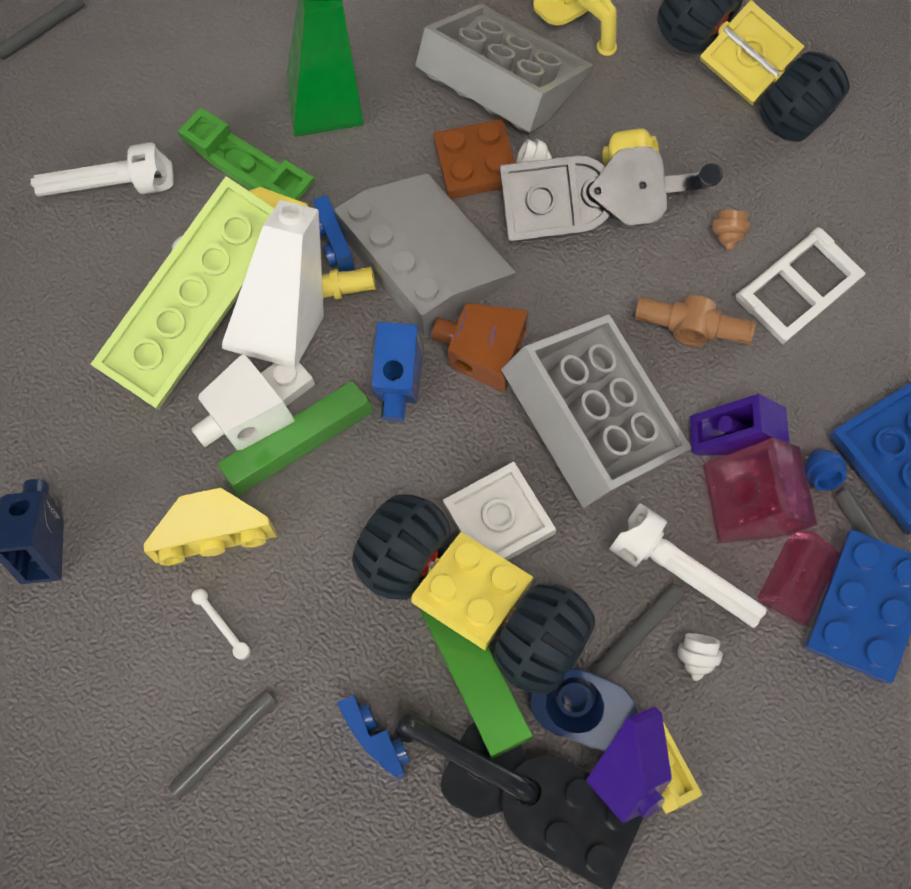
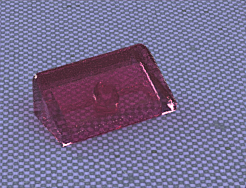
[757,531,839,626]

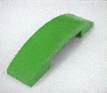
[178,107,314,200]

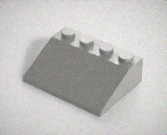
[415,3,593,133]
[334,173,516,337]
[501,314,692,509]

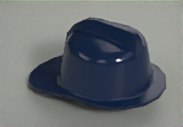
[531,668,638,750]

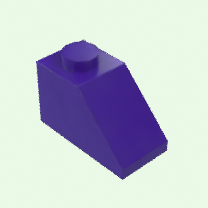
[690,393,790,456]
[586,707,672,824]

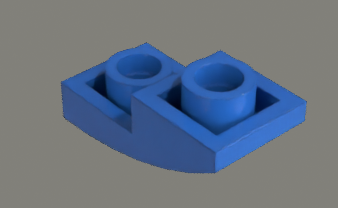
[337,695,411,780]

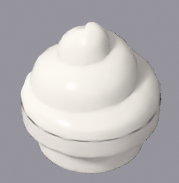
[516,139,552,163]
[677,633,723,681]

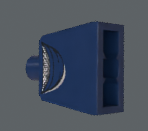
[0,479,64,584]

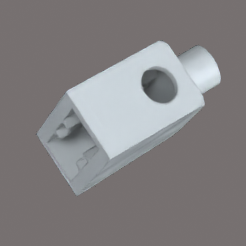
[191,354,295,450]

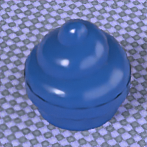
[804,449,847,491]

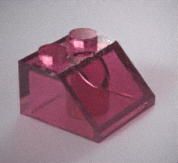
[703,438,818,543]

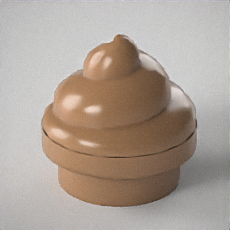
[712,210,751,250]

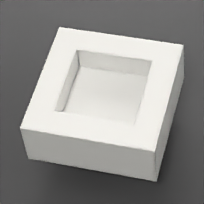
[261,363,315,406]

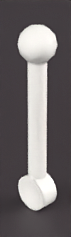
[191,589,251,660]

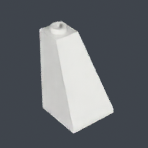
[222,200,324,368]

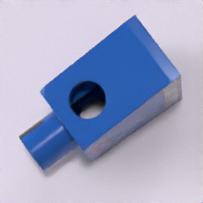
[372,322,424,422]

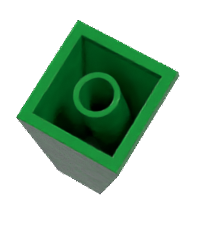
[286,0,364,137]

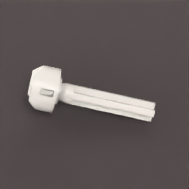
[31,142,174,197]
[609,503,767,628]

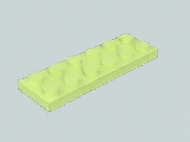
[90,176,274,410]

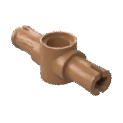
[635,295,757,347]

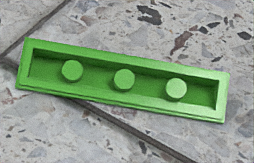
[217,381,373,496]

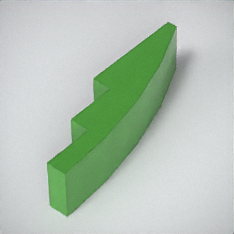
[419,608,533,759]

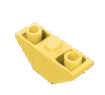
[143,487,277,566]

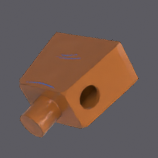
[431,303,528,392]

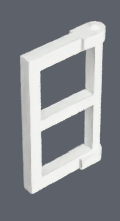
[735,227,866,345]

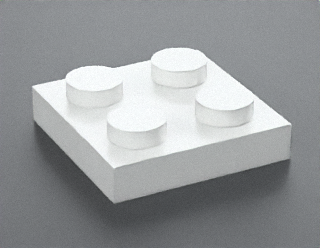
[443,462,556,561]

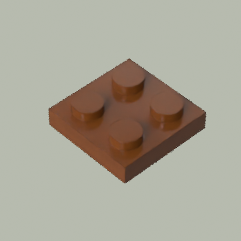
[433,119,515,199]

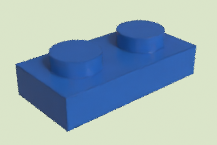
[313,195,355,272]

